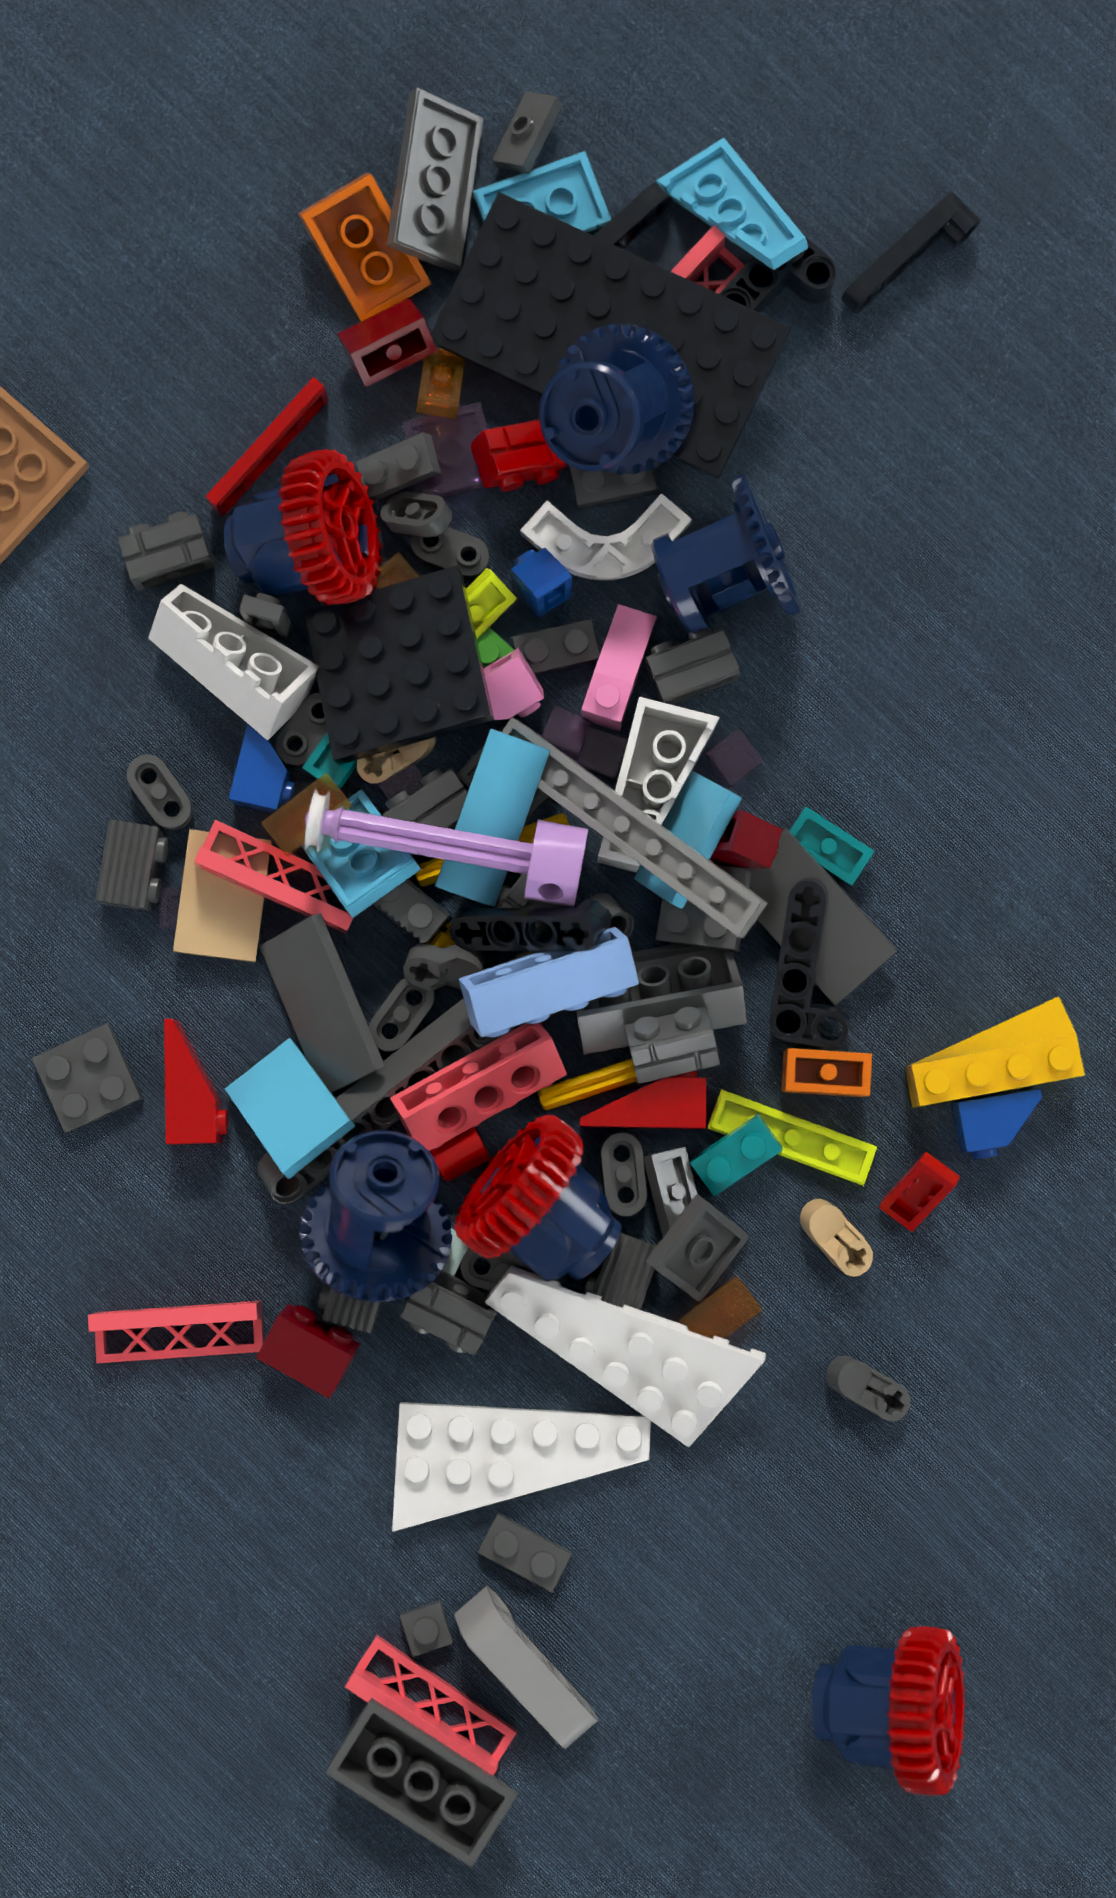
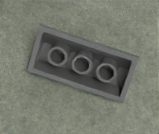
[575,944,747,1054]
[325,1698,518,1868]

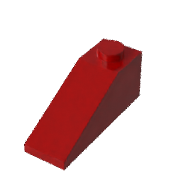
[164,1019,229,1145]
[580,1070,706,1129]

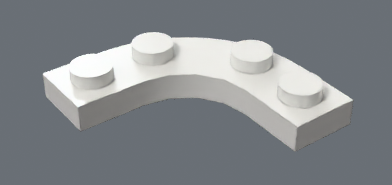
[520,493,692,580]

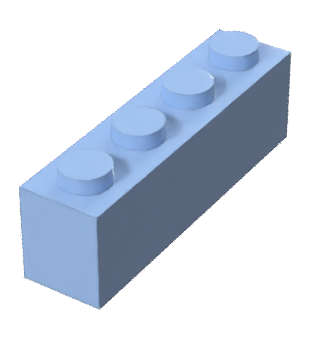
[459,927,639,1037]

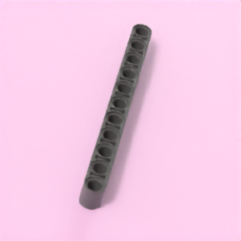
[257,893,634,1204]

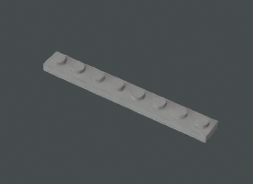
[502,717,768,938]

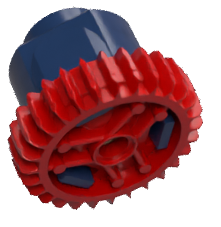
[224,449,383,605]
[454,1115,621,1281]
[812,1626,966,1796]

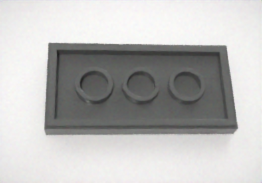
[386,87,483,273]
[748,828,898,1006]
[259,913,385,1094]

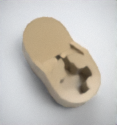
[357,737,436,783]
[800,1199,873,1277]

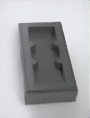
[492,92,563,174]

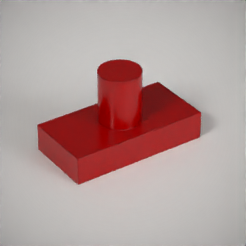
[878,1152,960,1232]

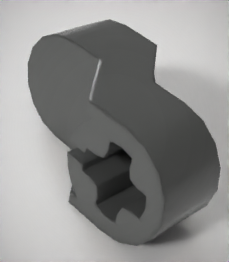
[403,943,486,991]
[826,1355,910,1422]

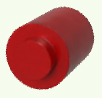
[430,1126,491,1183]

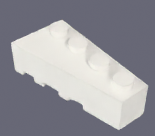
[148,584,319,740]
[597,697,720,873]

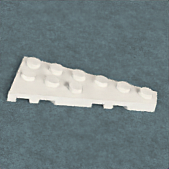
[485,1266,766,1447]
[392,1402,651,1532]

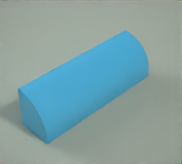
[435,729,550,907]

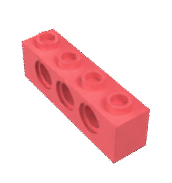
[390,1023,567,1151]

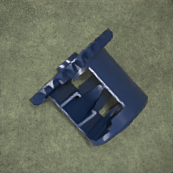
[539,323,695,475]
[651,473,802,634]
[300,1130,452,1302]

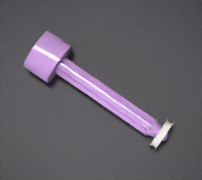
[305,788,588,908]

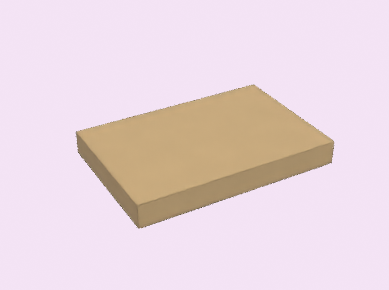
[173,829,272,963]

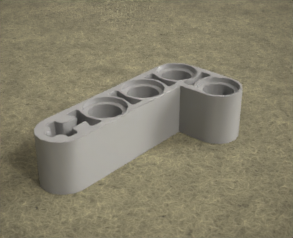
[454,1586,598,1749]

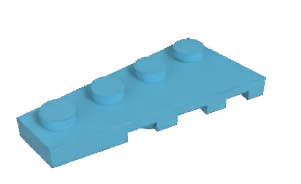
[656,138,808,270]

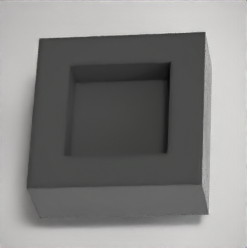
[400,1599,454,1657]

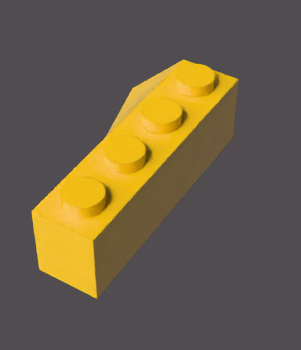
[904,996,1085,1108]

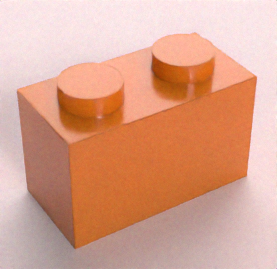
[781,1048,872,1097]

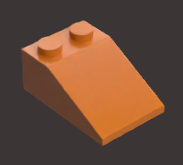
[298,173,431,322]

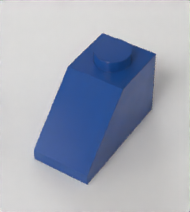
[511,547,572,619]
[229,723,295,816]
[951,1089,1042,1160]

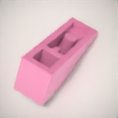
[581,604,657,732]
[483,648,544,720]

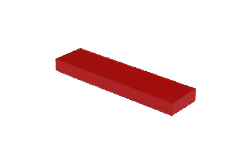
[205,377,328,517]

